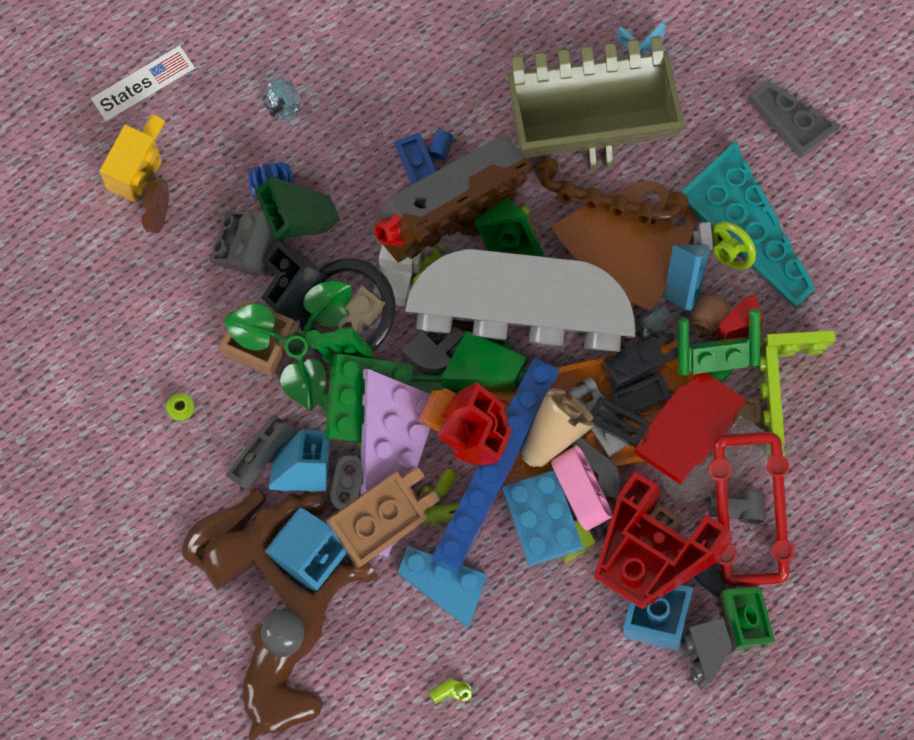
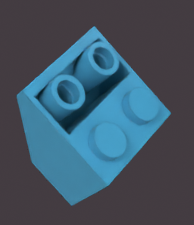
[269,430,330,492]
[264,507,347,590]

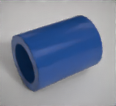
[428,130,454,160]

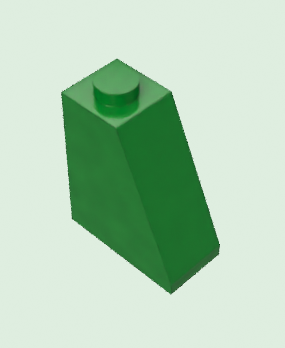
[442,331,528,391]

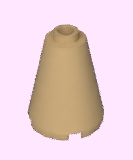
[521,388,595,467]

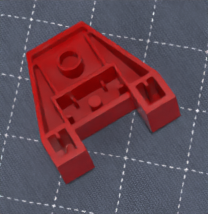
[594,471,732,609]

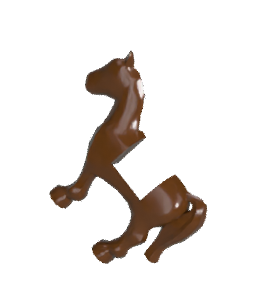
[181,487,378,740]

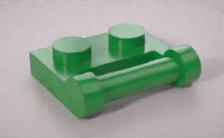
[305,327,373,366]

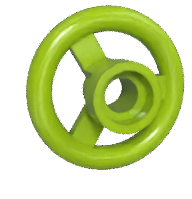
[711,221,756,270]

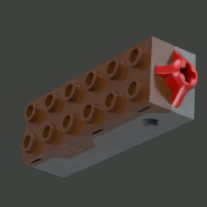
[370,133,532,263]

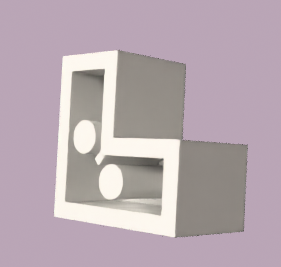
[373,245,422,307]

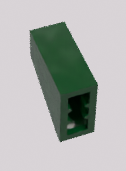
[255,177,340,239]

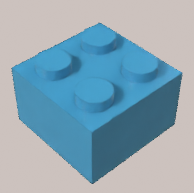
[623,585,693,651]

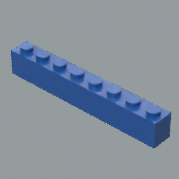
[432,358,559,575]

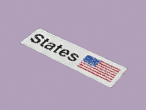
[91,46,195,121]

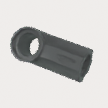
[708,491,765,524]

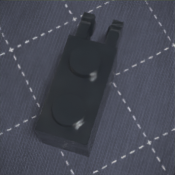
[601,332,678,392]

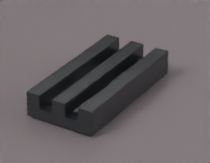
[591,396,650,448]

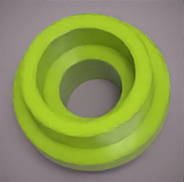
[166,393,194,421]

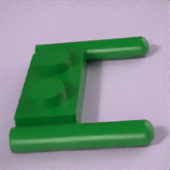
[677,308,761,375]

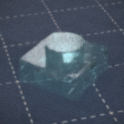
[639,306,671,337]

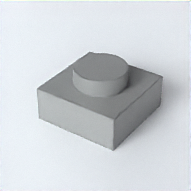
[693,222,713,252]

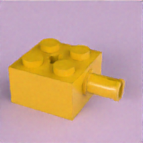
[99,114,166,203]

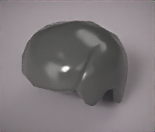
[261,609,305,657]

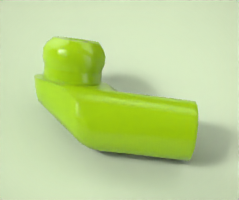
[419,469,457,499]
[428,678,472,704]

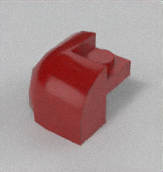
[437,383,512,466]

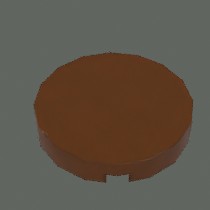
[141,178,169,233]

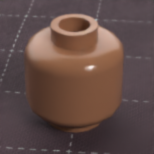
[689,293,730,336]

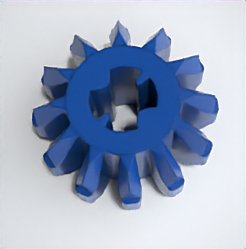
[248,162,294,198]

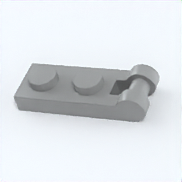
[566,377,629,458]

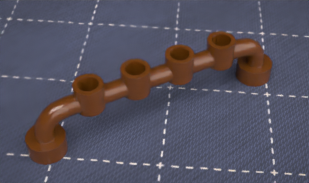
[535,156,689,225]

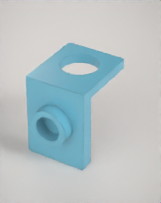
[616,23,666,55]

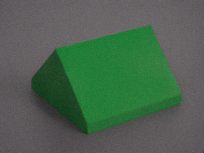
[474,198,544,257]
[718,587,775,652]

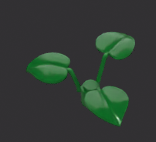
[225,281,352,410]

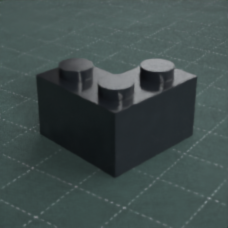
[261,239,328,322]

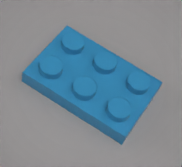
[502,470,583,567]

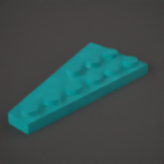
[681,141,815,309]

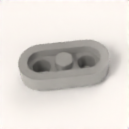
[330,455,363,511]

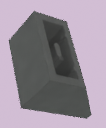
[210,211,280,275]
[681,618,732,690]

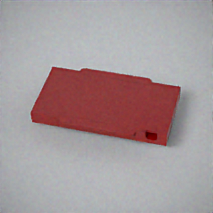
[634,373,746,485]

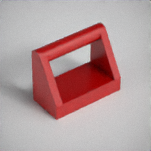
[713,295,764,341]

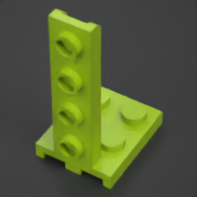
[758,331,835,456]

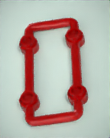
[709,432,795,586]

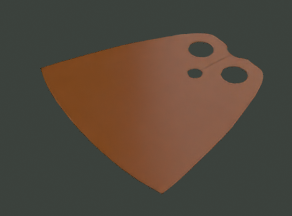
[550,181,696,311]

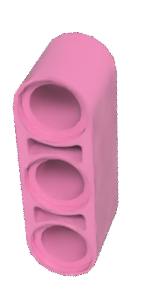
[551,445,613,531]

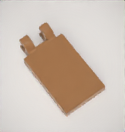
[326,467,440,568]

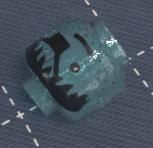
[262,78,302,121]

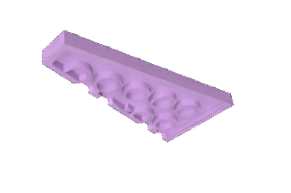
[360,369,430,558]

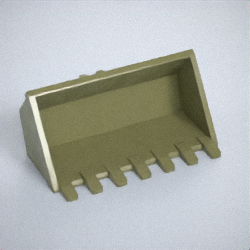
[507,36,685,170]

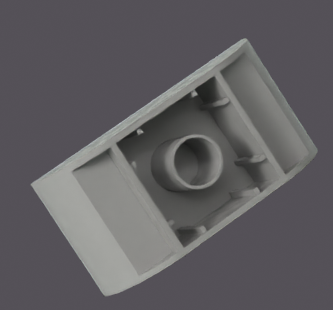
[405,249,635,352]

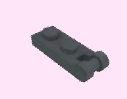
[225,416,295,490]

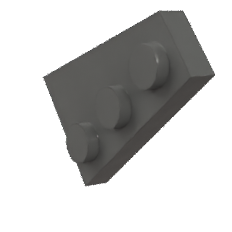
[747,81,841,158]

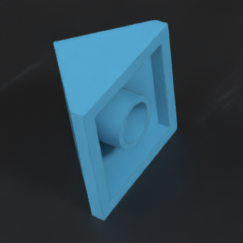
[663,245,710,311]

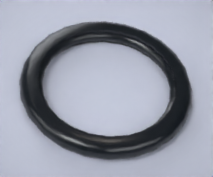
[299,258,395,356]

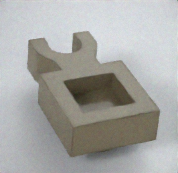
[337,285,386,335]

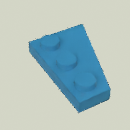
[398,546,487,629]

